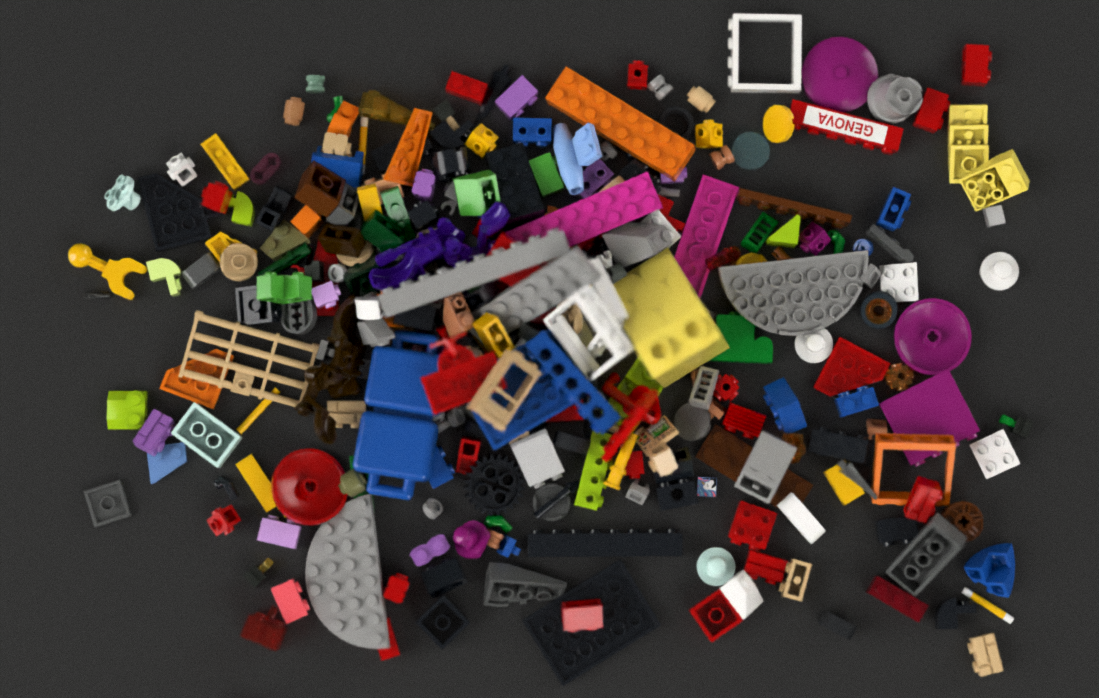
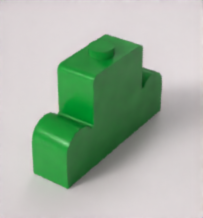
[709,312,773,364]

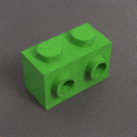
[529,152,565,198]

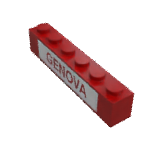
[789,99,904,155]

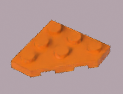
[159,349,235,409]

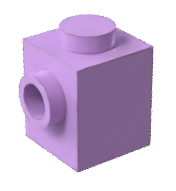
[312,281,341,309]

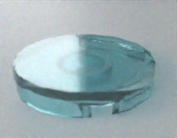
[732,132,770,170]

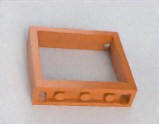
[871,433,956,507]

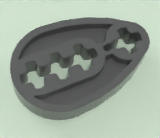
[280,296,317,335]

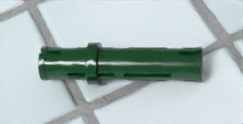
[258,242,312,276]

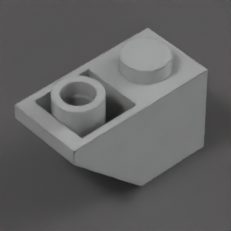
[357,318,395,347]

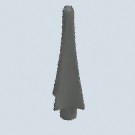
[837,459,878,500]

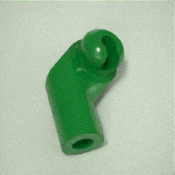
[484,515,513,534]

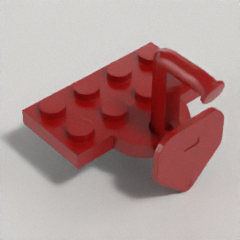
[420,325,507,415]
[601,372,662,463]

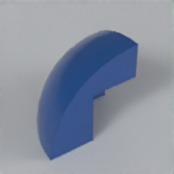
[964,543,1015,598]

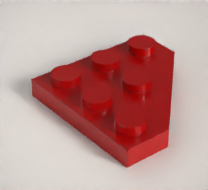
[813,337,891,397]

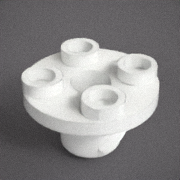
[979,252,1019,291]
[794,328,833,363]

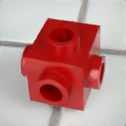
[713,374,740,402]
[206,504,242,537]

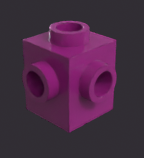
[798,221,831,256]

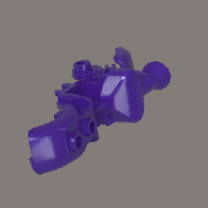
[369,202,510,290]

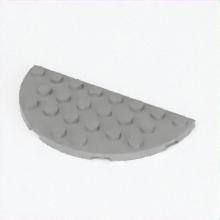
[718,250,869,336]
[305,494,390,649]

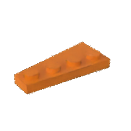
[383,108,433,187]

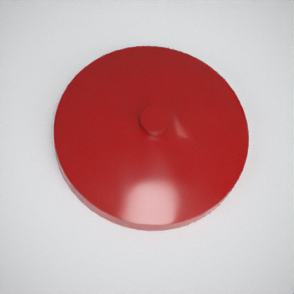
[271,448,347,526]

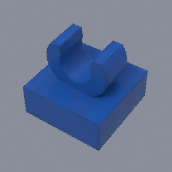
[496,534,521,558]

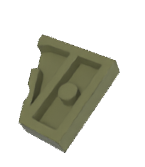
[259,219,311,261]

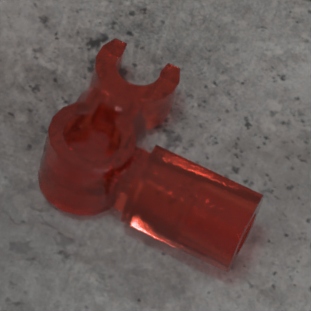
[705,246,741,270]

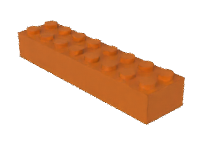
[545,67,696,182]

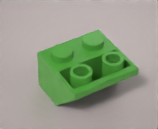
[453,170,501,216]

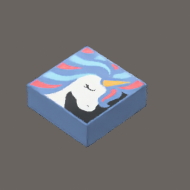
[697,477,717,497]

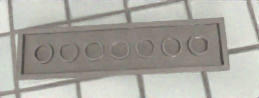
[469,246,602,347]

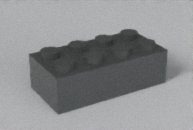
[885,513,967,597]

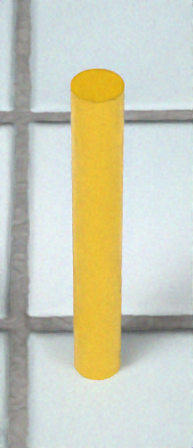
[236,387,281,435]

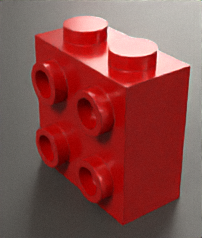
[727,501,777,552]

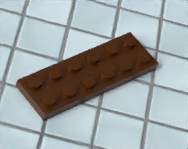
[735,188,852,229]
[695,424,813,510]

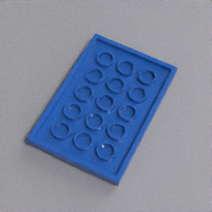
[466,329,588,451]

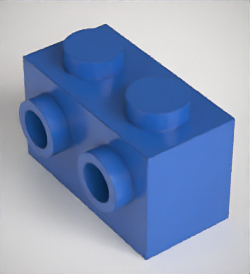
[513,118,552,147]
[876,187,911,232]
[834,385,879,418]

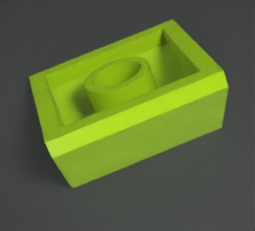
[765,214,800,248]

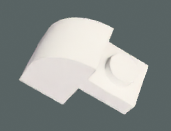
[355,292,385,320]

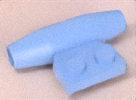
[552,123,602,195]

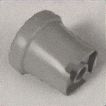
[867,74,923,124]

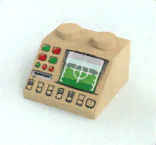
[634,415,679,457]

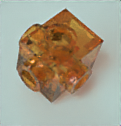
[885,363,914,391]
[781,433,806,463]

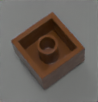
[294,161,346,217]

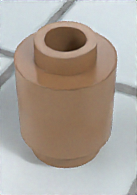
[283,97,305,126]

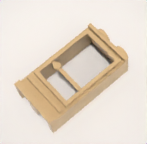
[467,350,542,432]

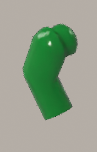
[327,96,343,123]
[827,229,845,254]

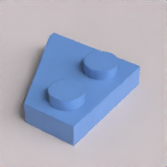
[147,442,188,484]

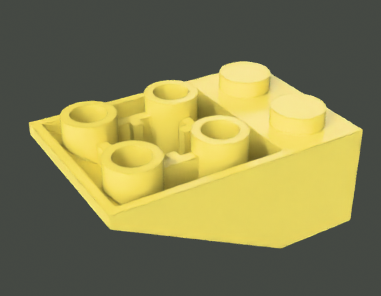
[959,149,1030,212]

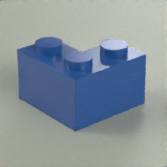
[763,377,807,436]

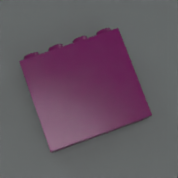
[879,369,980,467]

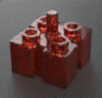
[240,606,289,651]

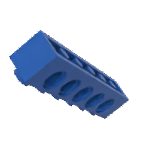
[525,331,621,435]

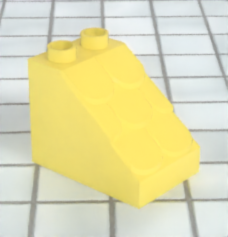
[613,248,730,388]

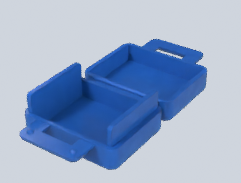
[353,330,441,500]

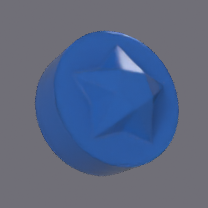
[853,239,873,256]

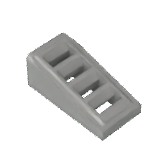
[689,366,719,410]

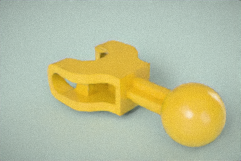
[68,243,148,300]

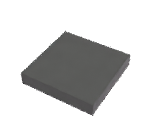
[83,479,133,528]

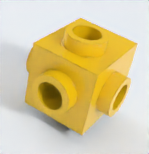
[695,120,723,149]
[465,123,499,158]

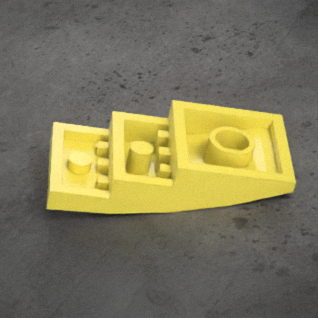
[948,104,989,183]

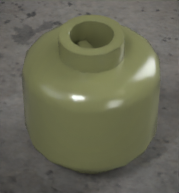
[338,469,368,497]

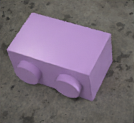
[257,515,302,549]

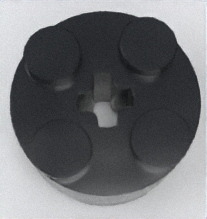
[429,147,471,183]

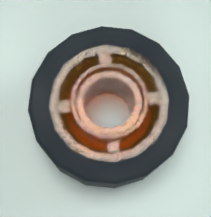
[860,291,898,329]

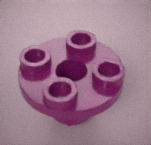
[453,520,490,559]

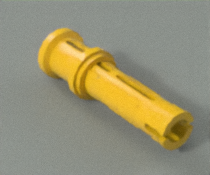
[604,433,639,490]

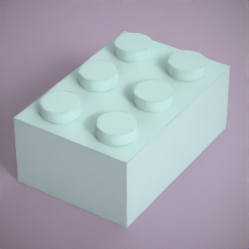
[171,402,243,468]

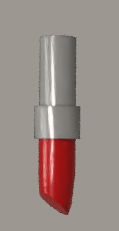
[658,187,680,197]

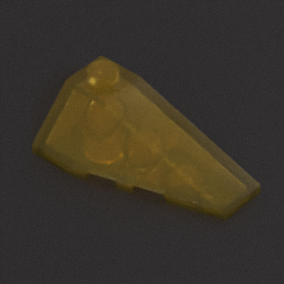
[358,90,436,130]

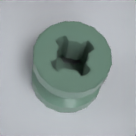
[306,75,325,93]

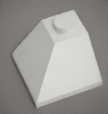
[720,570,764,619]

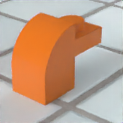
[327,100,360,138]

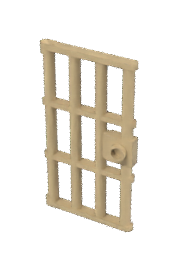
[178,310,320,407]

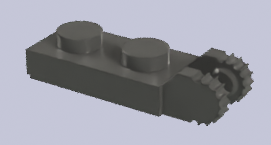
[866,224,914,264]

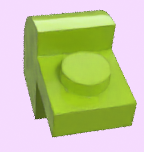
[228,191,255,227]

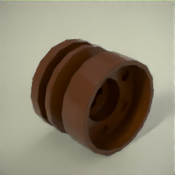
[940,501,984,542]

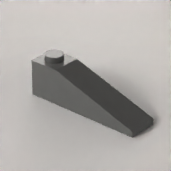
[483,562,567,607]

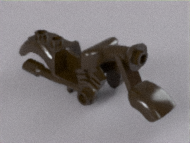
[294,293,367,444]

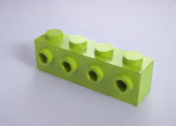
[574,430,613,511]

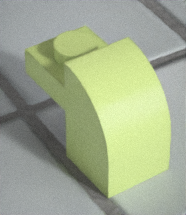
[146,258,182,297]

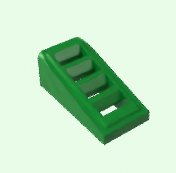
[740,212,778,253]

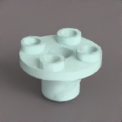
[104,174,141,211]
[697,547,735,586]

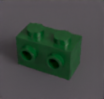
[360,210,406,252]

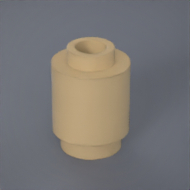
[687,86,716,113]

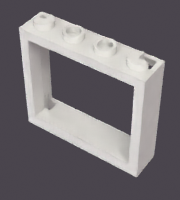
[728,13,802,93]
[569,258,629,359]
[543,284,635,382]

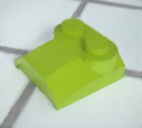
[107,391,148,430]

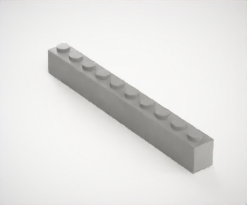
[378,228,570,317]

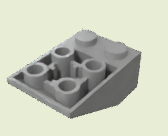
[734,430,797,504]

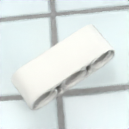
[777,492,826,544]

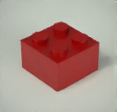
[688,588,743,642]

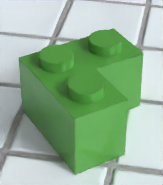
[257,272,312,305]

